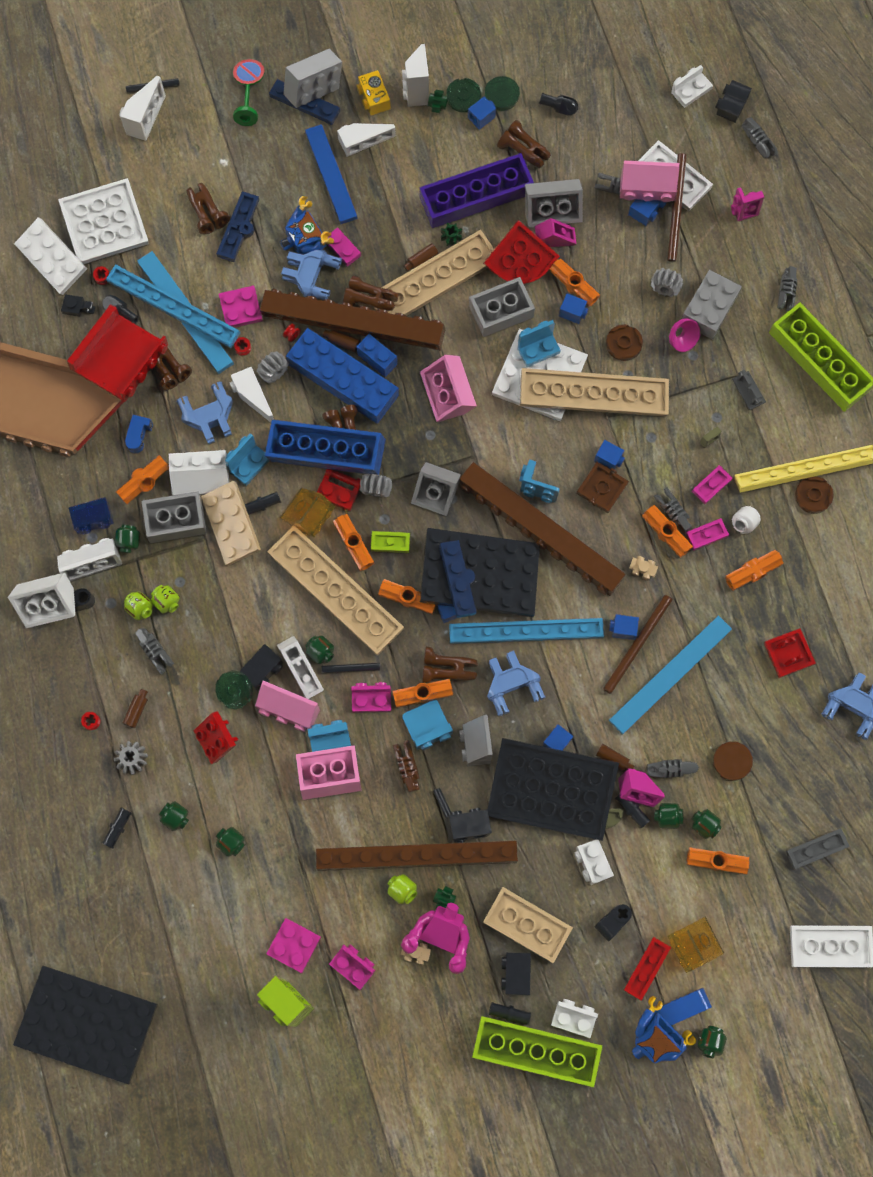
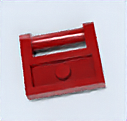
[315,469,362,511]

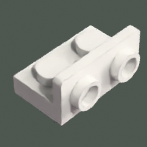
[671,65,713,108]
[574,839,614,885]
[551,999,598,1038]

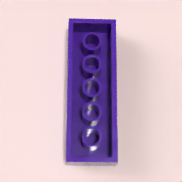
[419,153,534,228]

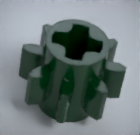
[428,89,448,113]
[441,223,462,246]
[432,886,457,908]

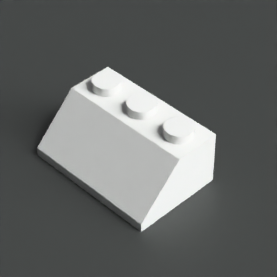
[402,44,429,107]
[169,450,229,495]
[57,538,122,581]
[8,572,75,628]

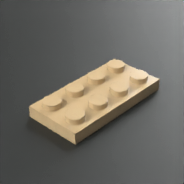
[201,481,261,566]
[483,887,573,963]

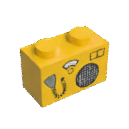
[356,70,391,116]

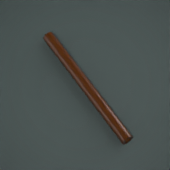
[667,153,687,262]
[603,595,673,694]

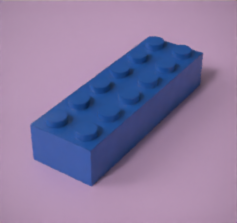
[286,328,399,424]
[265,420,386,475]

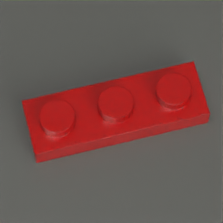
[623,937,671,1001]

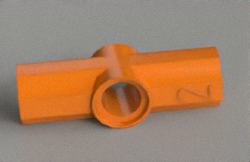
[549,259,600,307]
[116,455,169,504]
[642,505,693,558]
[333,514,374,571]
[725,550,783,591]
[378,579,436,614]
[393,679,453,708]
[687,847,749,875]

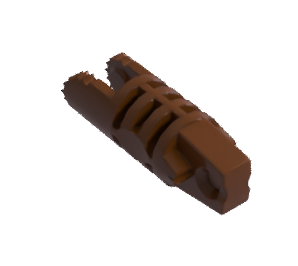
[393,740,420,792]

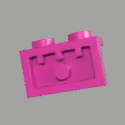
[731,187,764,221]
[351,682,391,713]
[329,944,375,990]

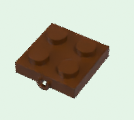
[576,462,629,513]

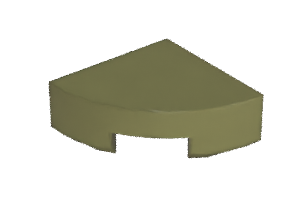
[605,808,624,829]

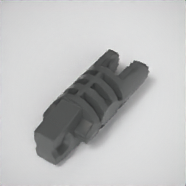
[742,117,778,159]
[594,173,620,195]
[777,266,797,312]
[653,487,692,532]
[135,628,174,674]
[647,759,699,778]

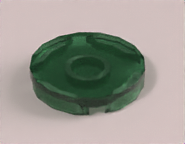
[484,76,520,111]
[446,78,481,112]
[215,670,253,710]

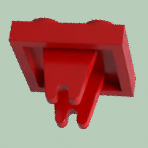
[764,628,816,678]
[193,711,238,764]

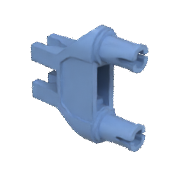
[281,250,342,300]
[176,382,233,444]
[487,651,546,716]
[821,672,873,740]

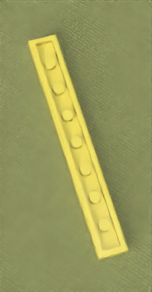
[734,445,873,493]

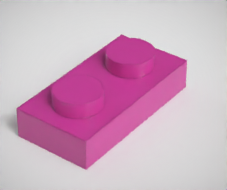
[327,228,361,267]
[692,465,733,504]
[686,518,729,551]

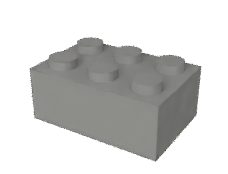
[283,48,342,108]
[525,179,583,227]
[682,270,742,340]
[469,277,535,337]
[142,491,207,543]

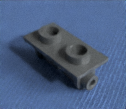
[732,370,766,410]

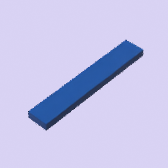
[305,124,358,224]

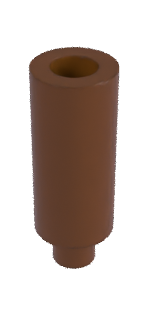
[403,243,439,271]
[323,330,360,353]
[122,689,148,729]
[596,744,635,772]

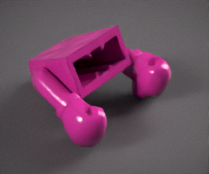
[401,903,470,974]

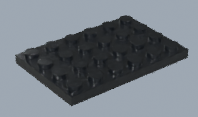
[420,528,540,617]
[487,738,619,841]
[13,966,158,1084]

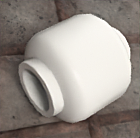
[732,506,761,534]

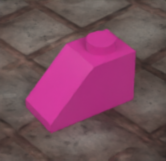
[535,218,577,247]
[618,768,665,807]

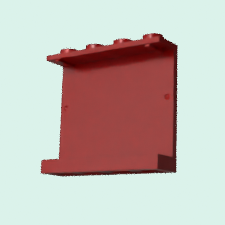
[67,304,168,402]

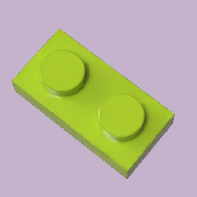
[371,531,410,553]

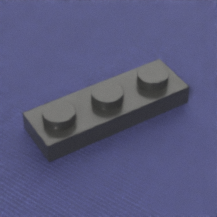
[786,828,850,870]

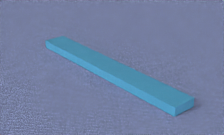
[137,251,234,374]
[106,264,240,348]
[609,615,732,735]
[449,618,604,644]

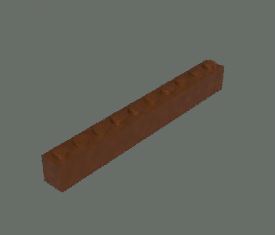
[260,289,446,351]
[459,462,626,596]
[316,841,518,871]

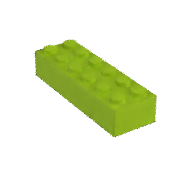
[769,302,873,412]
[257,976,314,1027]
[472,1016,602,1087]

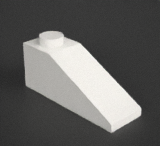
[337,123,396,157]
[230,367,274,422]
[277,636,324,699]

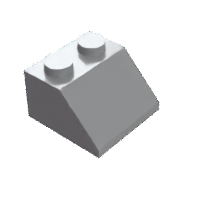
[411,462,461,516]

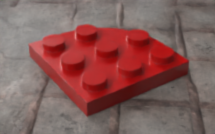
[483,220,560,284]

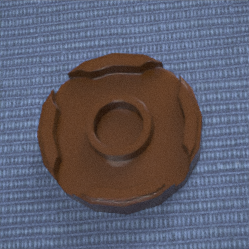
[606,324,643,361]
[795,476,834,514]
[713,741,753,781]

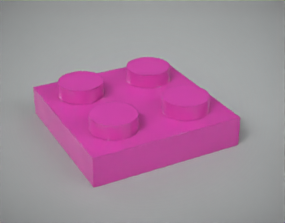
[219,286,263,328]
[266,918,321,973]

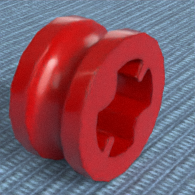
[93,266,109,285]
[283,324,301,342]
[234,337,251,356]
[81,712,101,730]

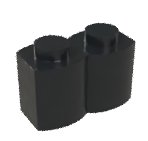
[715,80,752,123]

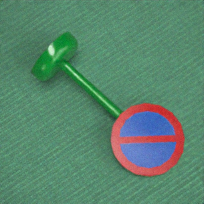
[233,59,265,126]

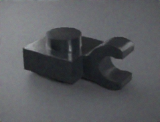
[61,294,96,317]

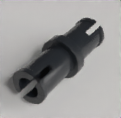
[245,491,281,515]
[615,794,650,828]
[102,807,132,849]
[489,1002,531,1025]

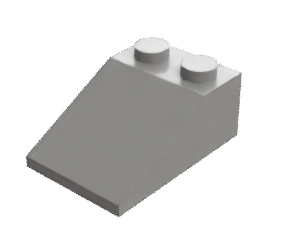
[459,715,493,766]

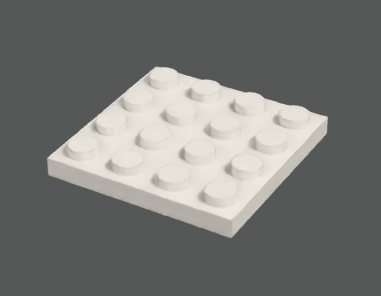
[58,178,149,264]
[492,329,588,422]

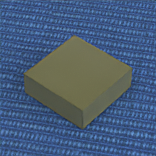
[700,426,722,448]

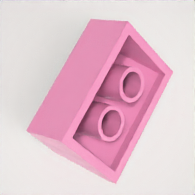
[620,161,679,202]
[420,355,477,422]
[255,681,320,732]
[296,745,361,800]

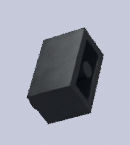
[238,644,283,691]
[445,808,492,843]
[501,952,531,995]

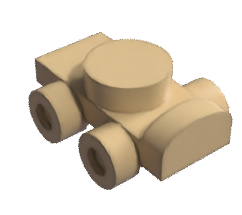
[629,556,658,580]
[401,943,431,965]

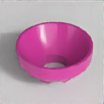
[669,318,700,352]

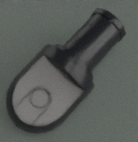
[539,93,578,116]
[102,295,139,324]

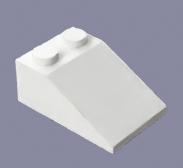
[119,76,166,141]

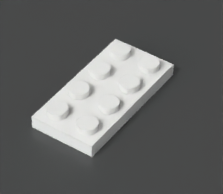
[639,140,713,211]
[14,217,87,295]
[790,926,873,968]

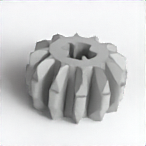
[651,268,683,297]
[257,351,289,383]
[360,473,392,497]
[114,741,148,775]

